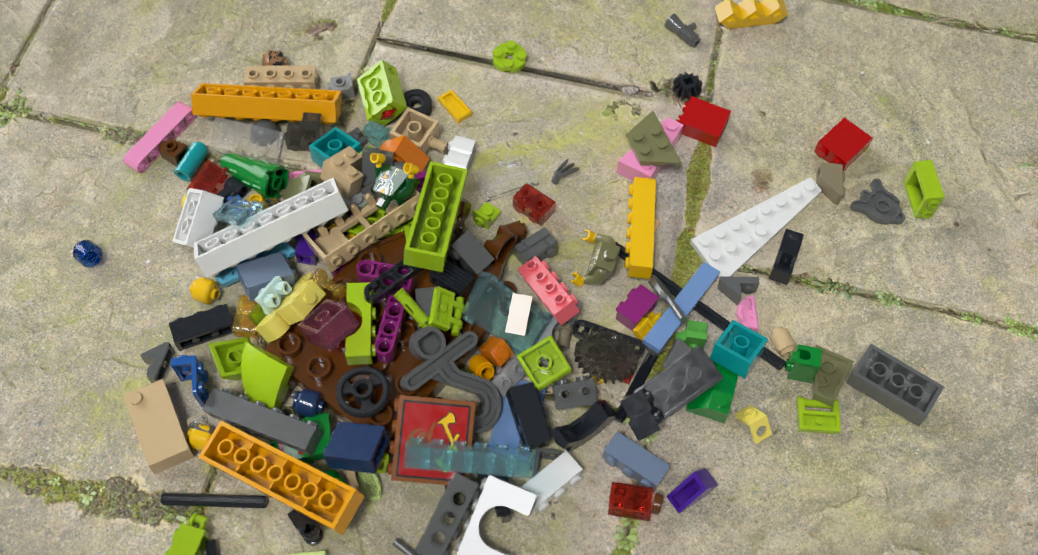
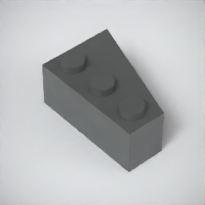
[446,230,494,275]

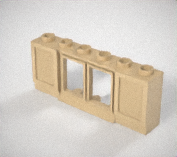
[302,189,420,272]

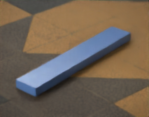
[642,262,720,353]

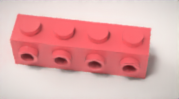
[517,256,580,325]

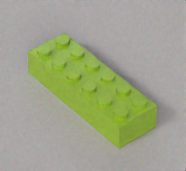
[403,161,468,272]

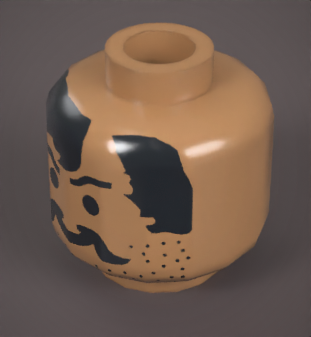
[262,50,287,66]

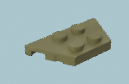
[626,111,681,167]

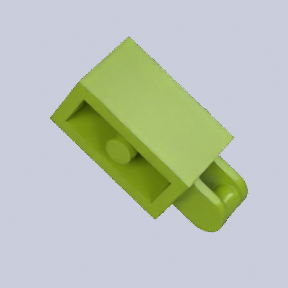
[164,513,210,555]

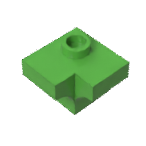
[673,320,707,349]

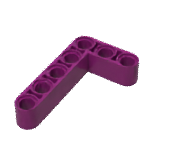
[356,260,414,363]

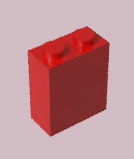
[676,96,731,147]
[814,117,873,172]

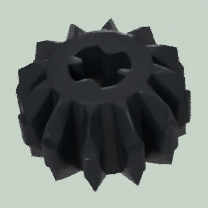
[672,71,702,101]

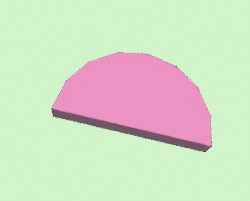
[736,295,759,332]

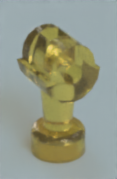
[309,268,347,300]

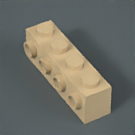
[244,65,318,89]

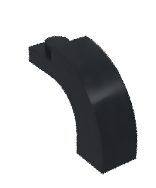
[550,400,618,452]

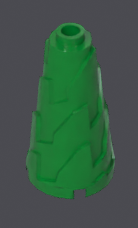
[220,153,290,201]

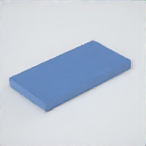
[488,380,547,463]

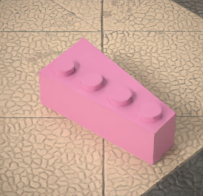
[617,117,683,181]

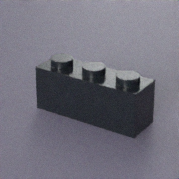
[169,304,237,351]
[506,382,552,452]

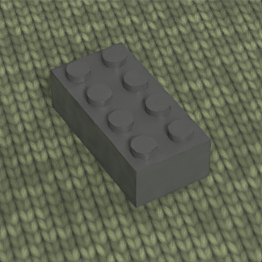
[846,344,944,427]

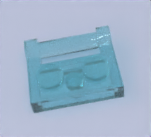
[212,196,263,226]

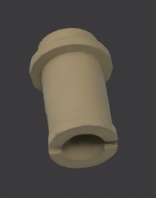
[557,324,573,350]

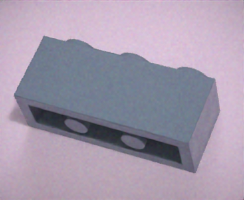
[602,431,670,492]

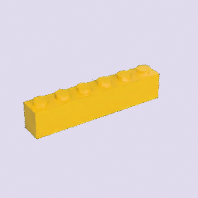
[624,177,656,279]

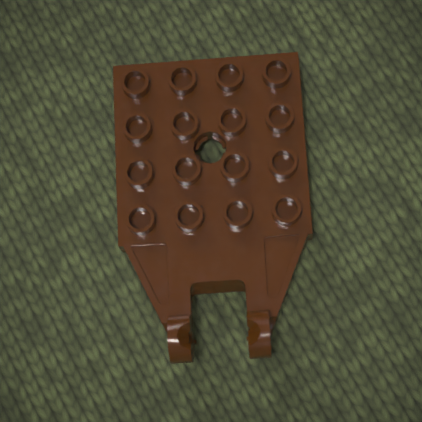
[264,197,518,453]

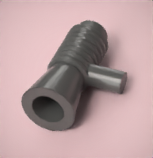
[664,13,701,47]

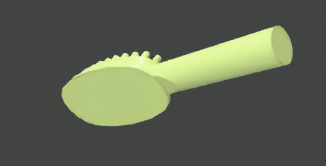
[356,472,383,501]

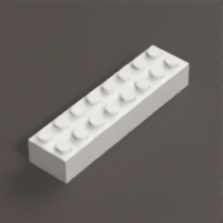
[193,178,348,278]

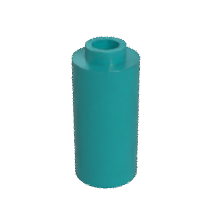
[174,142,209,182]

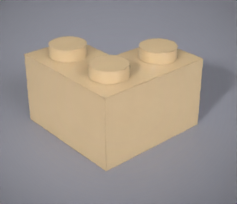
[320,146,364,199]

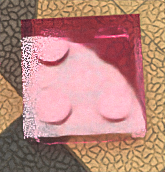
[297,299,360,352]

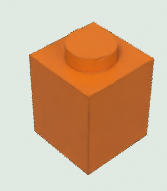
[478,336,514,367]

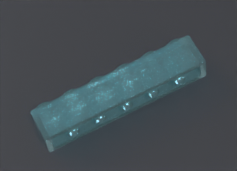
[403,437,535,478]

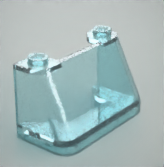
[462,271,554,355]

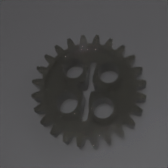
[574,328,640,384]

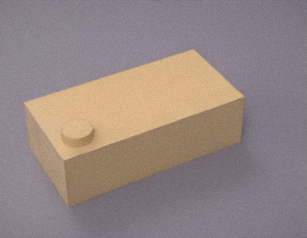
[123,379,195,474]

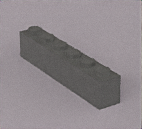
[202,388,324,456]

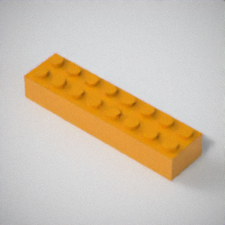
[191,83,342,124]
[198,421,365,535]

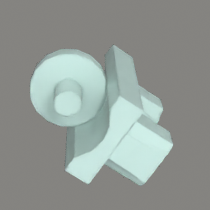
[255,276,292,314]

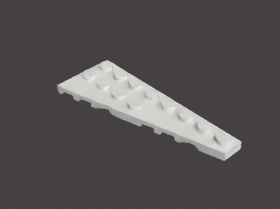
[690,177,822,281]

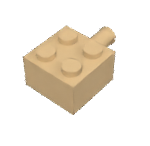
[389,107,449,154]

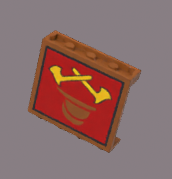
[387,394,476,485]

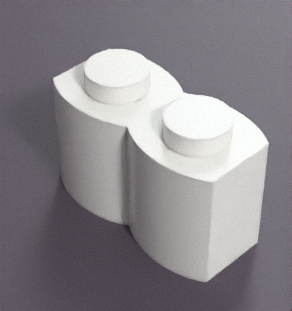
[443,135,476,173]

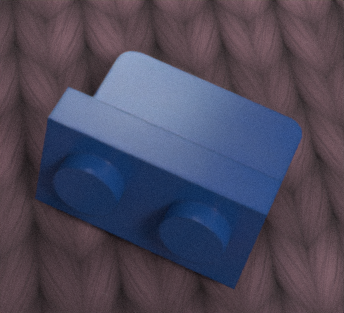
[171,355,209,407]

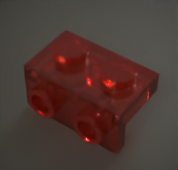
[186,160,228,194]
[607,482,654,521]

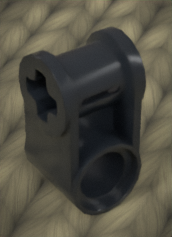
[287,510,323,546]

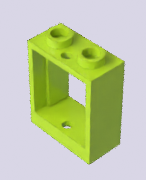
[903,160,945,219]

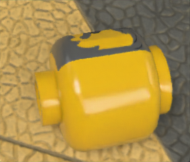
[187,423,216,451]

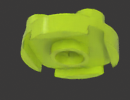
[493,40,527,73]

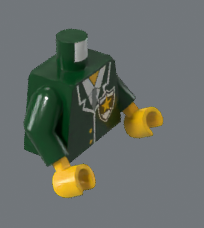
[370,153,420,211]

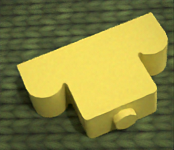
[255,272,326,343]

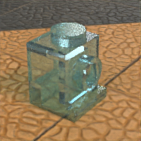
[363,120,391,149]

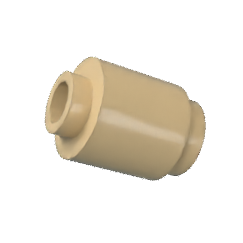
[770,327,796,357]

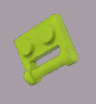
[796,396,841,434]

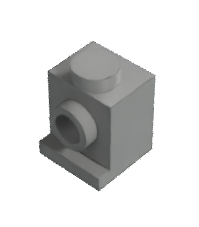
[327,73,355,99]

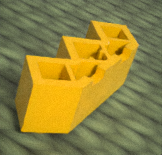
[715,0,789,29]

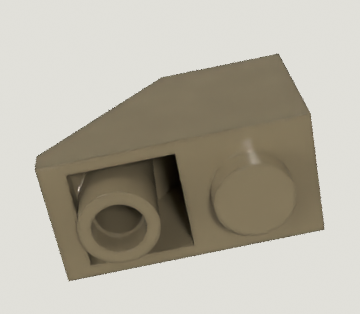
[816,162,846,205]

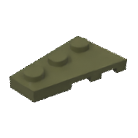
[813,345,854,407]

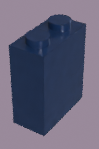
[323,421,390,474]

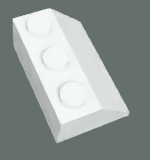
[172,188,224,248]

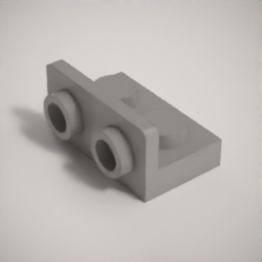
[489,355,526,397]

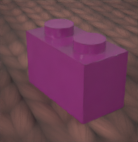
[615,284,659,331]

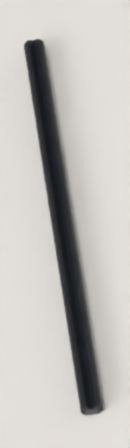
[615,242,786,370]

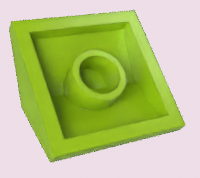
[208,337,249,381]

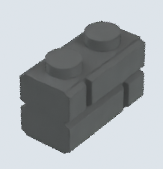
[514,228,558,265]

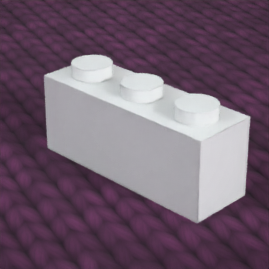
[522,451,583,515]

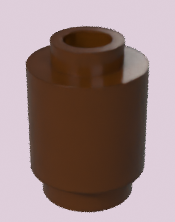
[504,220,527,240]

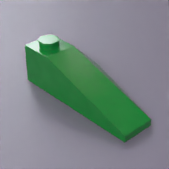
[685,361,738,423]

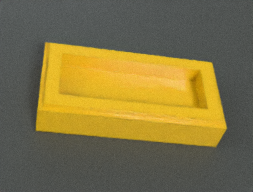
[437,89,472,124]

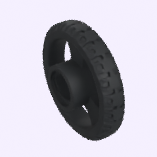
[336,366,391,418]

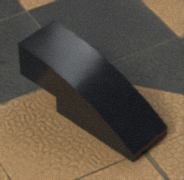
[769,228,804,285]

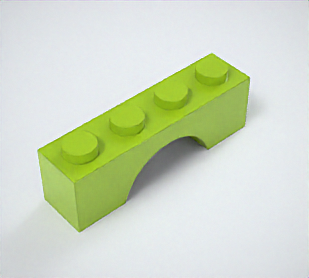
[345,282,377,365]

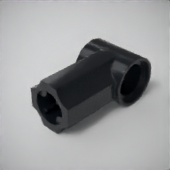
[217,176,249,212]

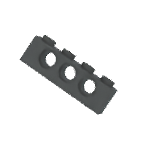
[414,472,480,555]

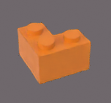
[379,135,430,172]

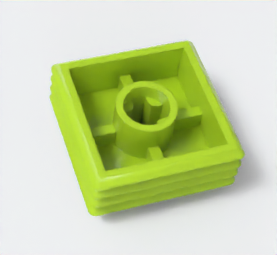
[517,336,572,391]

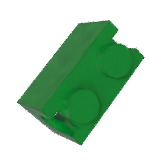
[785,344,822,383]

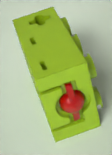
[357,60,407,127]

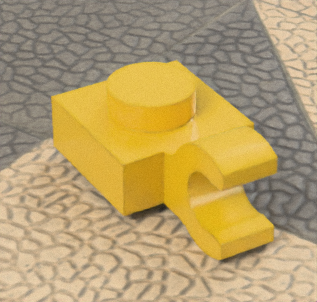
[632,312,662,341]

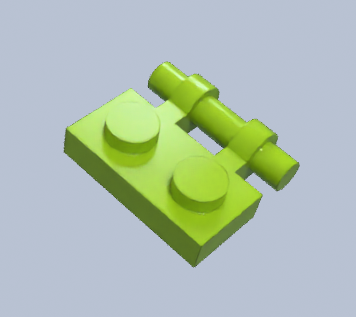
[428,286,465,336]

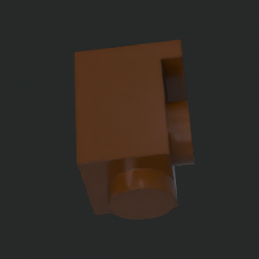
[159,137,188,166]

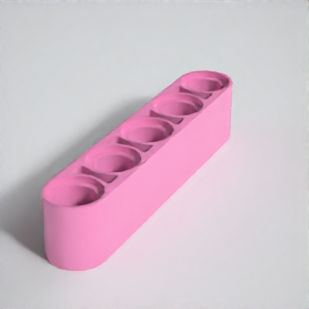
[124,101,196,173]

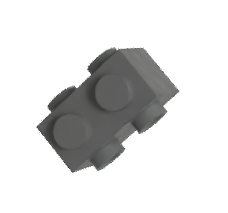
[552,376,597,410]

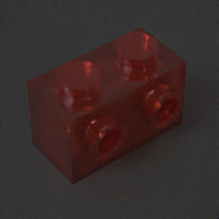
[513,183,556,226]

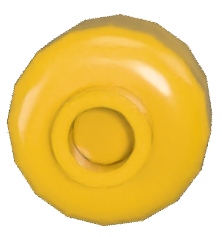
[190,277,221,305]

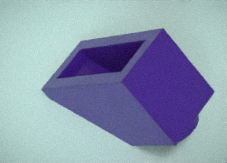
[666,468,718,514]

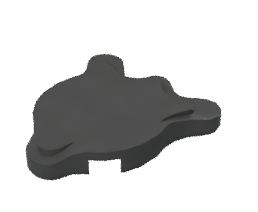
[850,179,905,225]

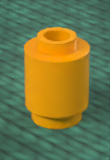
[468,354,494,380]

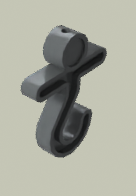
[400,327,501,433]

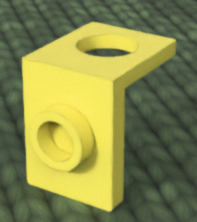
[735,405,772,444]

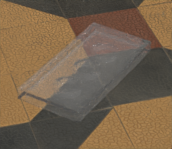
[208,117,286,164]

